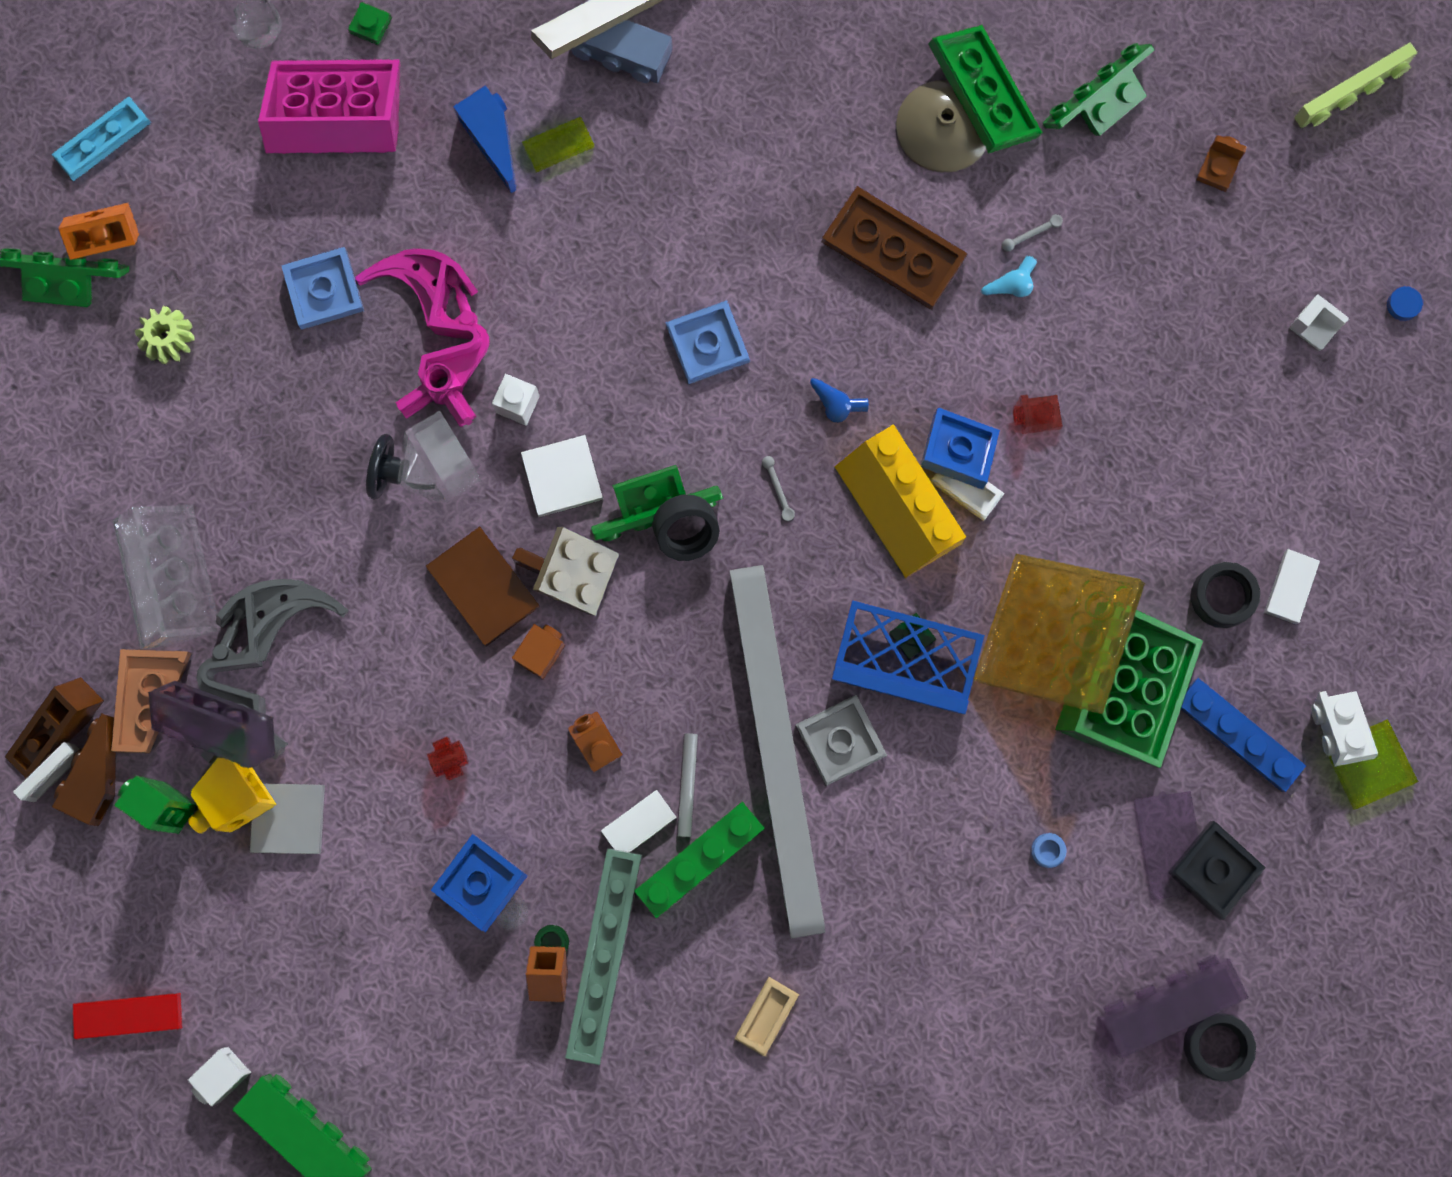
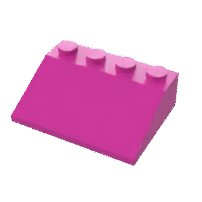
[258,60,400,154]

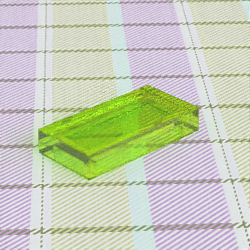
[522,116,595,173]

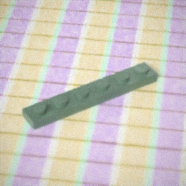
[565,848,642,1065]

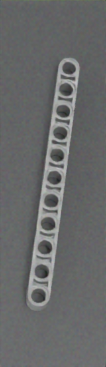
[729,565,825,939]

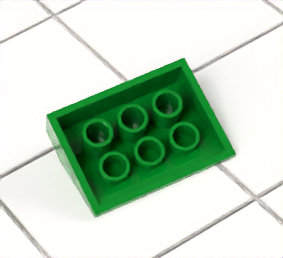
[1055,602,1203,768]

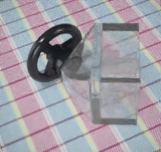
[366,411,482,502]

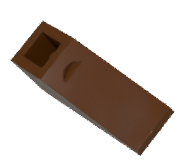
[52,713,116,826]

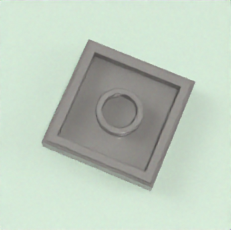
[795,695,887,786]
[250,784,325,854]

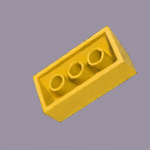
[835,424,966,579]

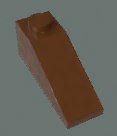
[5,677,104,779]

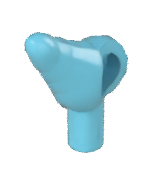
[981,256,1037,297]

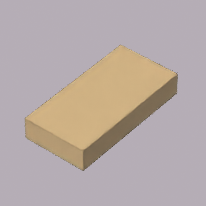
[734,977,799,1057]

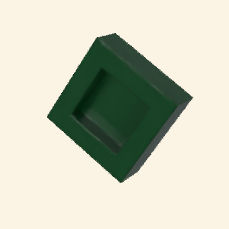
[889,612,937,660]

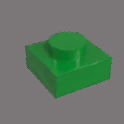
[348,2,392,45]

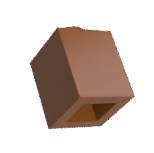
[512,624,565,680]
[526,946,568,1002]

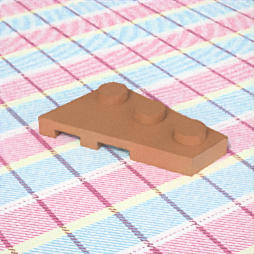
[111,649,192,754]

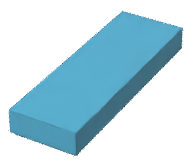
[51,96,151,181]

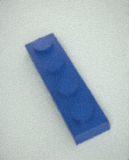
[1181,678,1306,793]

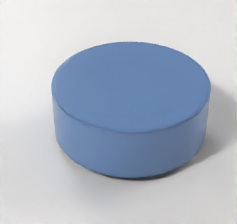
[1031,833,1067,868]

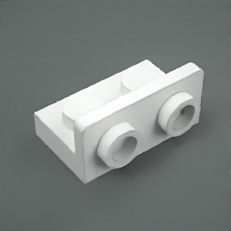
[1311,691,1378,766]

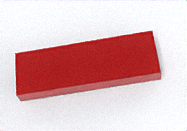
[73,993,182,1039]

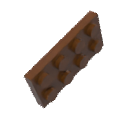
[821,186,968,310]

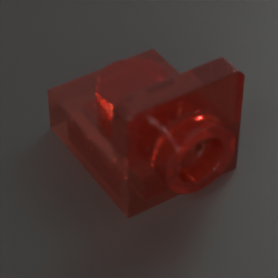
[1013,394,1063,434]

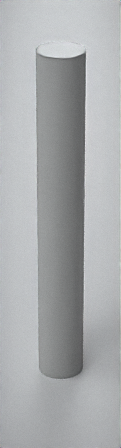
[677,733,698,837]

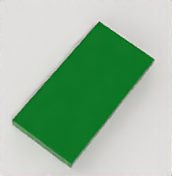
[928,25,1043,153]

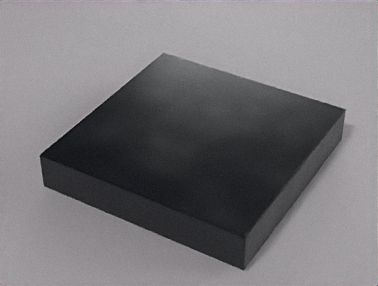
[1168,821,1266,920]

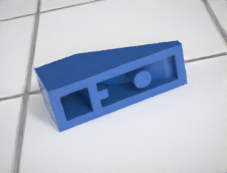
[453,85,517,193]

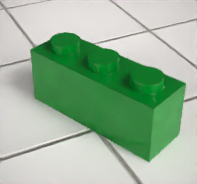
[114,776,198,834]

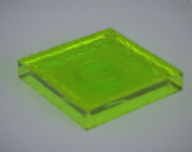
[1328,719,1418,810]

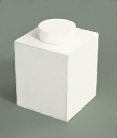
[492,374,540,426]
[188,1047,251,1106]

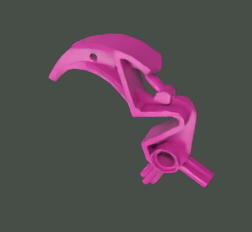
[355,249,490,427]

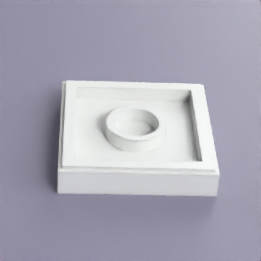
[521,435,603,517]

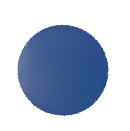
[1387,286,1423,321]

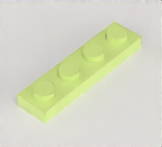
[1294,43,1418,129]

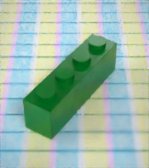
[634,801,765,918]
[232,1074,372,1177]

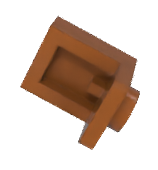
[568,712,623,773]

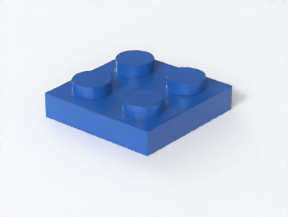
[920,407,1000,490]
[431,834,528,933]

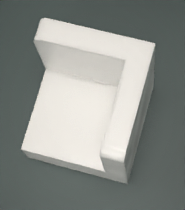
[1289,294,1349,351]

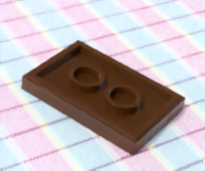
[426,526,540,647]

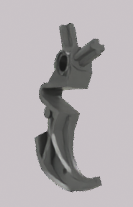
[197,579,349,764]

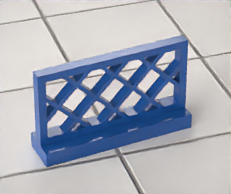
[831,600,985,714]

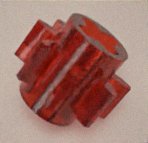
[427,737,469,781]

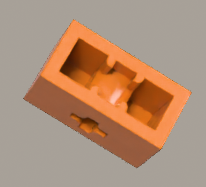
[58,203,139,260]

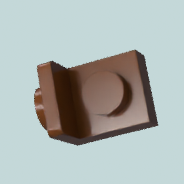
[1196,135,1247,192]

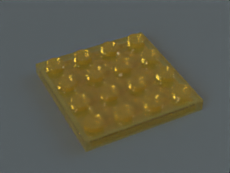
[974,554,1145,714]

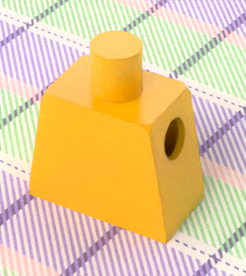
[188,751,276,834]

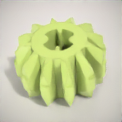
[135,306,195,364]

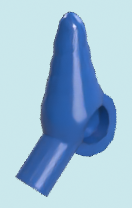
[810,378,869,423]

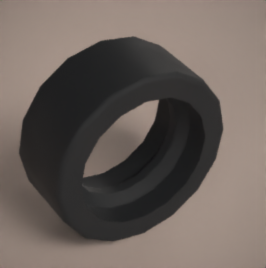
[652,495,720,561]
[1191,562,1260,628]
[1184,1012,1256,1082]

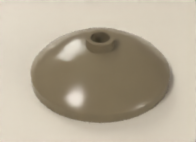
[896,80,986,172]

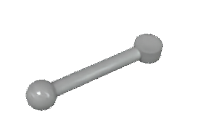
[1002,214,1063,252]
[762,456,795,521]

